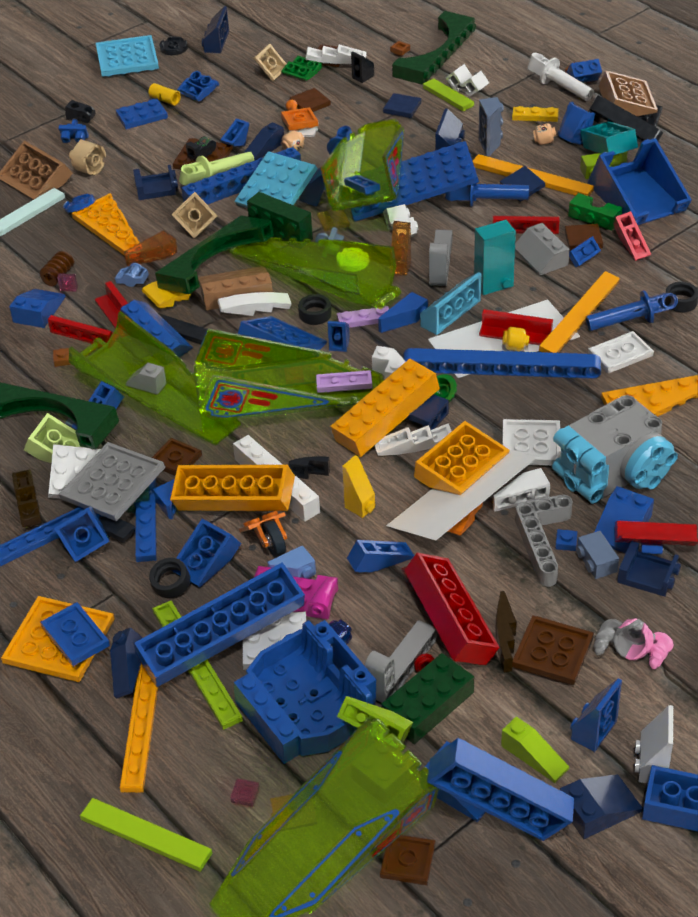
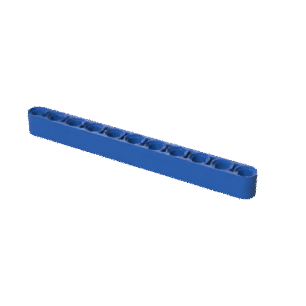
[403,348,601,378]

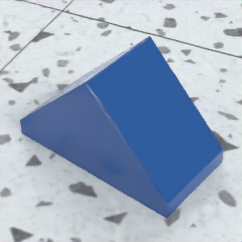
[220,118,249,146]
[153,479,177,519]

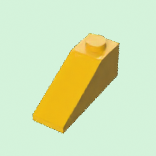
[342,455,376,518]

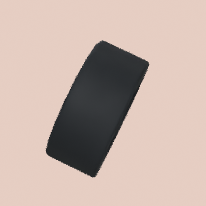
[664,282,698,313]
[298,294,332,325]
[149,557,190,598]

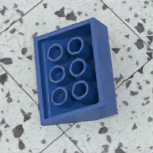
[237,316,327,367]

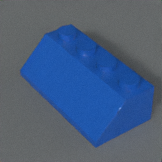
[120,300,193,366]

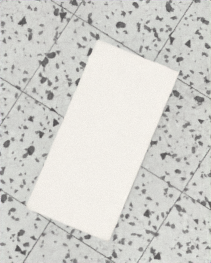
[428,300,580,378]
[386,449,539,540]

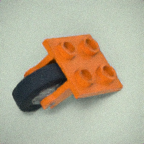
[239,510,287,557]

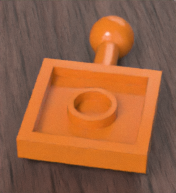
[281,100,318,131]

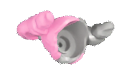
[593,618,674,669]

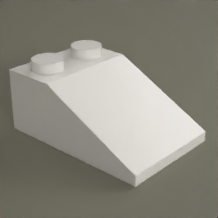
[634,705,673,783]

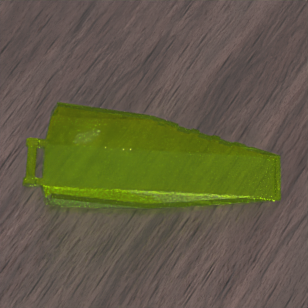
[230,238,401,309]
[69,311,241,446]

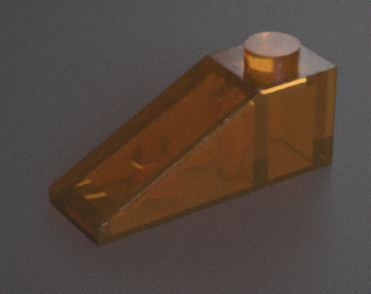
[390,221,411,276]
[124,230,177,266]

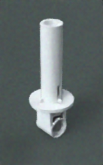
[527,53,594,101]

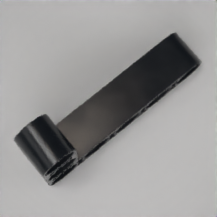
[588,95,663,141]

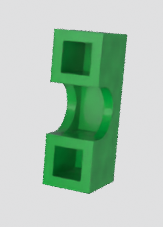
[568,193,622,231]

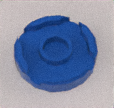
[63,194,95,212]

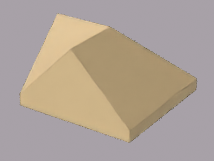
[253,44,286,81]
[171,192,218,238]

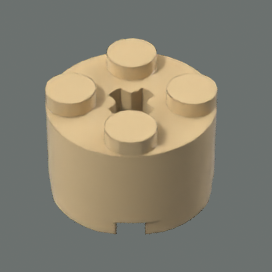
[69,139,106,175]

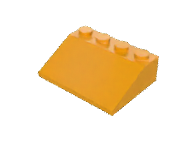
[414,421,510,495]

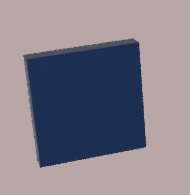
[383,93,422,118]
[500,166,545,202]

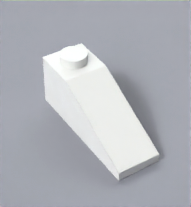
[493,468,550,512]

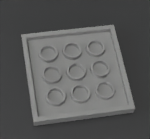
[59,442,165,521]

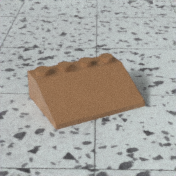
[599,70,658,116]
[0,140,73,200]
[198,266,273,311]

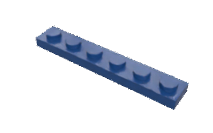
[136,478,157,562]

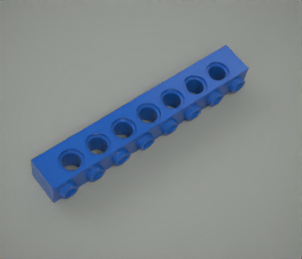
[181,147,301,205]

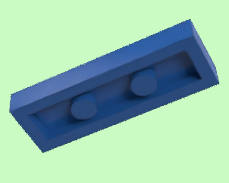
[344,175,380,195]

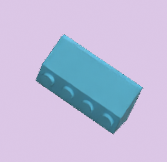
[420,272,481,335]

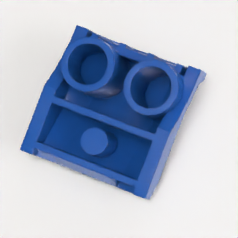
[177,71,220,101]
[558,102,595,144]

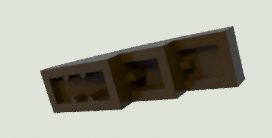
[12,469,42,527]
[496,591,517,673]

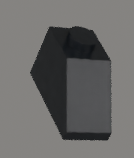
[351,51,374,83]

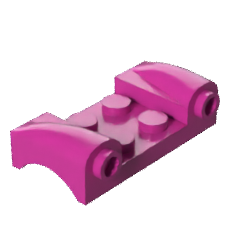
[254,566,338,620]

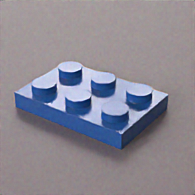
[116,99,168,129]
[41,602,110,666]

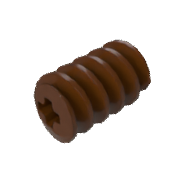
[40,251,75,286]

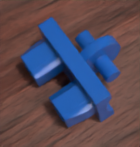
[59,119,89,143]

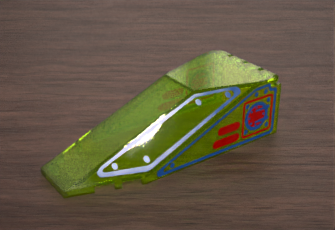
[321,118,404,211]
[194,328,384,419]
[209,718,439,917]

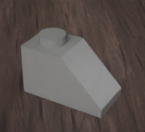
[126,363,166,395]

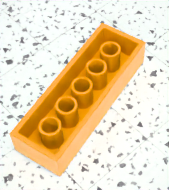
[330,359,440,457]
[170,464,295,511]

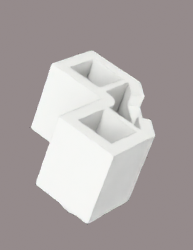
[445,64,489,96]
[383,204,418,240]
[372,346,406,379]

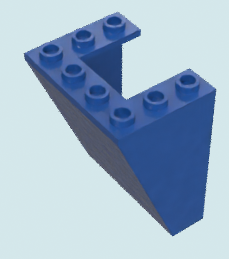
[587,138,692,225]

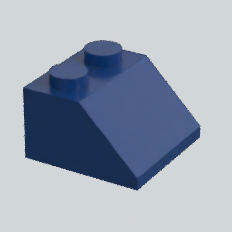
[54,506,110,562]

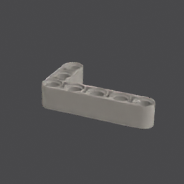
[429,229,453,286]
[515,495,573,587]
[365,620,439,703]

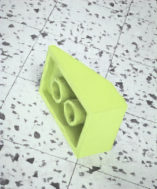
[24,413,86,463]

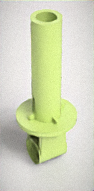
[179,152,254,186]

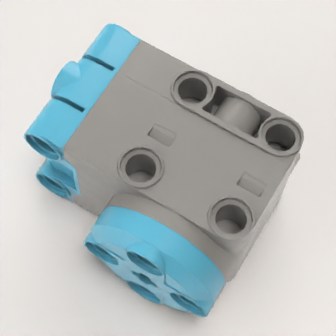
[552,395,678,504]

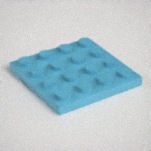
[96,35,159,77]
[234,151,318,208]

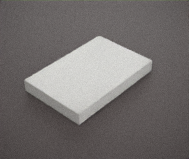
[588,331,654,374]

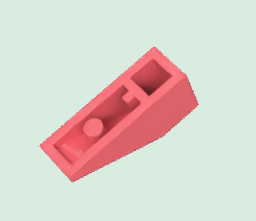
[614,211,651,261]

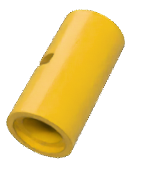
[148,83,181,106]

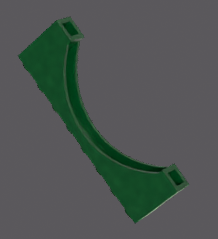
[392,11,476,85]
[155,215,274,294]
[0,382,119,450]

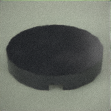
[160,36,188,56]

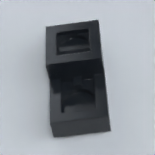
[288,456,330,479]
[100,516,135,543]

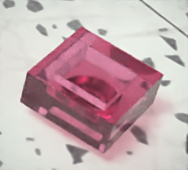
[57,273,78,292]
[230,778,260,807]

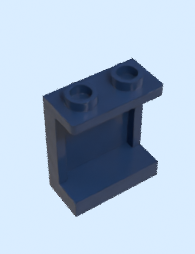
[133,165,178,200]
[407,394,449,430]
[617,541,681,597]

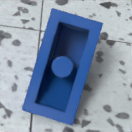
[328,321,350,352]

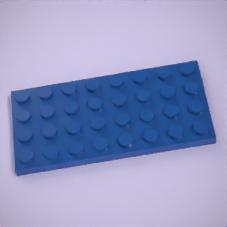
[346,141,479,222]

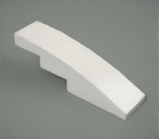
[306,45,366,64]
[217,292,291,316]
[375,423,452,456]

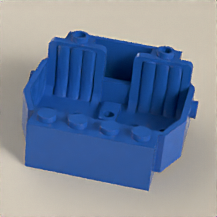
[234,620,376,764]

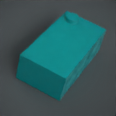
[580,121,638,155]
[474,220,516,295]

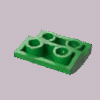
[281,56,322,81]

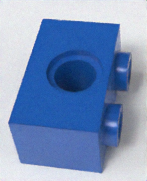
[567,59,602,83]

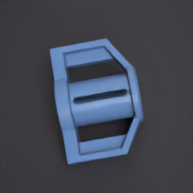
[115,263,149,287]

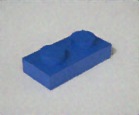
[569,236,601,268]

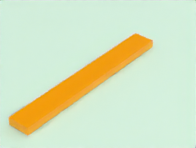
[473,154,594,196]
[539,271,620,353]
[120,663,158,793]

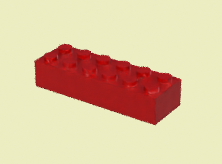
[404,552,500,665]

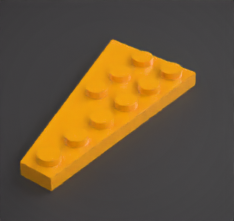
[72,193,143,260]
[601,375,698,417]

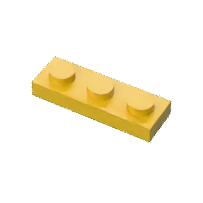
[512,106,559,122]

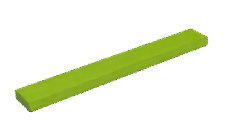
[152,601,243,730]

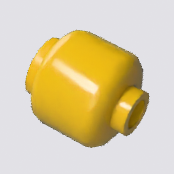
[502,327,529,351]

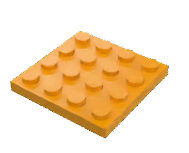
[1,596,115,682]

